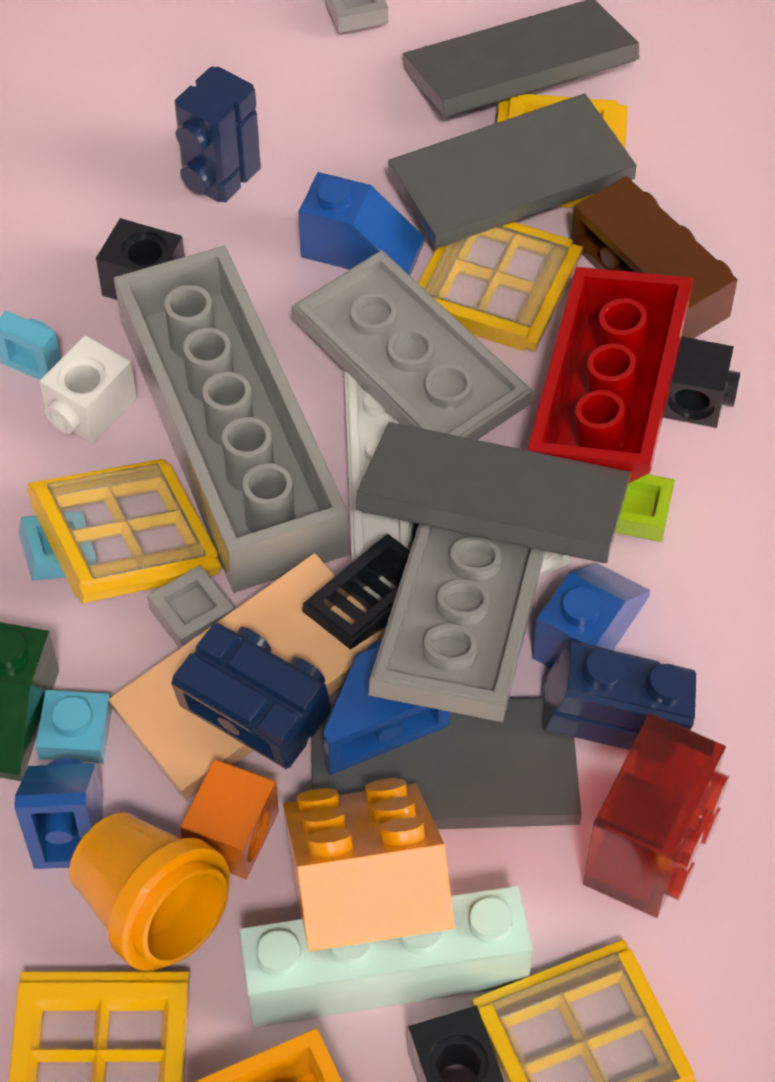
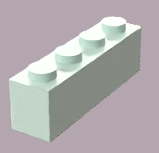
[239,885,533,1028]

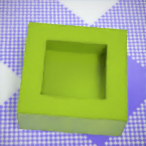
[616,474,675,542]

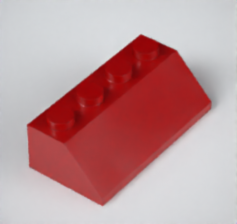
[527,267,693,483]

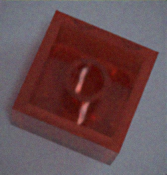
[583,713,730,918]

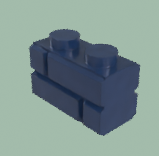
[174,66,261,203]
[171,623,331,769]
[542,640,696,759]

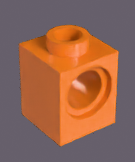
[180,759,279,880]

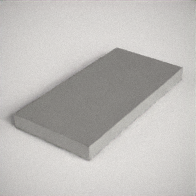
[292,250,533,440]
[368,524,545,722]

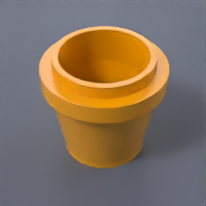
[69,812,230,971]

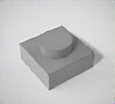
[325,0,388,33]
[147,565,235,648]

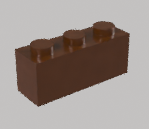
[571,176,738,339]

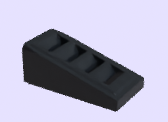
[302,534,410,650]

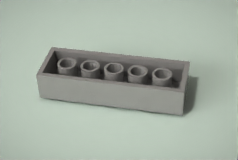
[114,245,350,593]

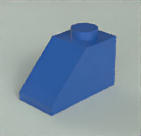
[298,172,424,276]
[533,562,650,669]
[323,639,450,775]
[14,759,103,869]

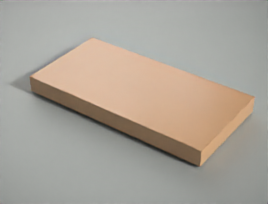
[109,553,385,800]

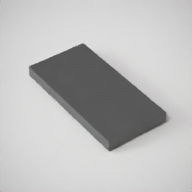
[403,0,640,117]
[388,93,637,249]
[355,422,631,563]
[311,698,582,829]

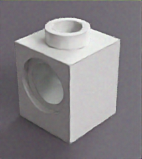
[39,335,137,444]

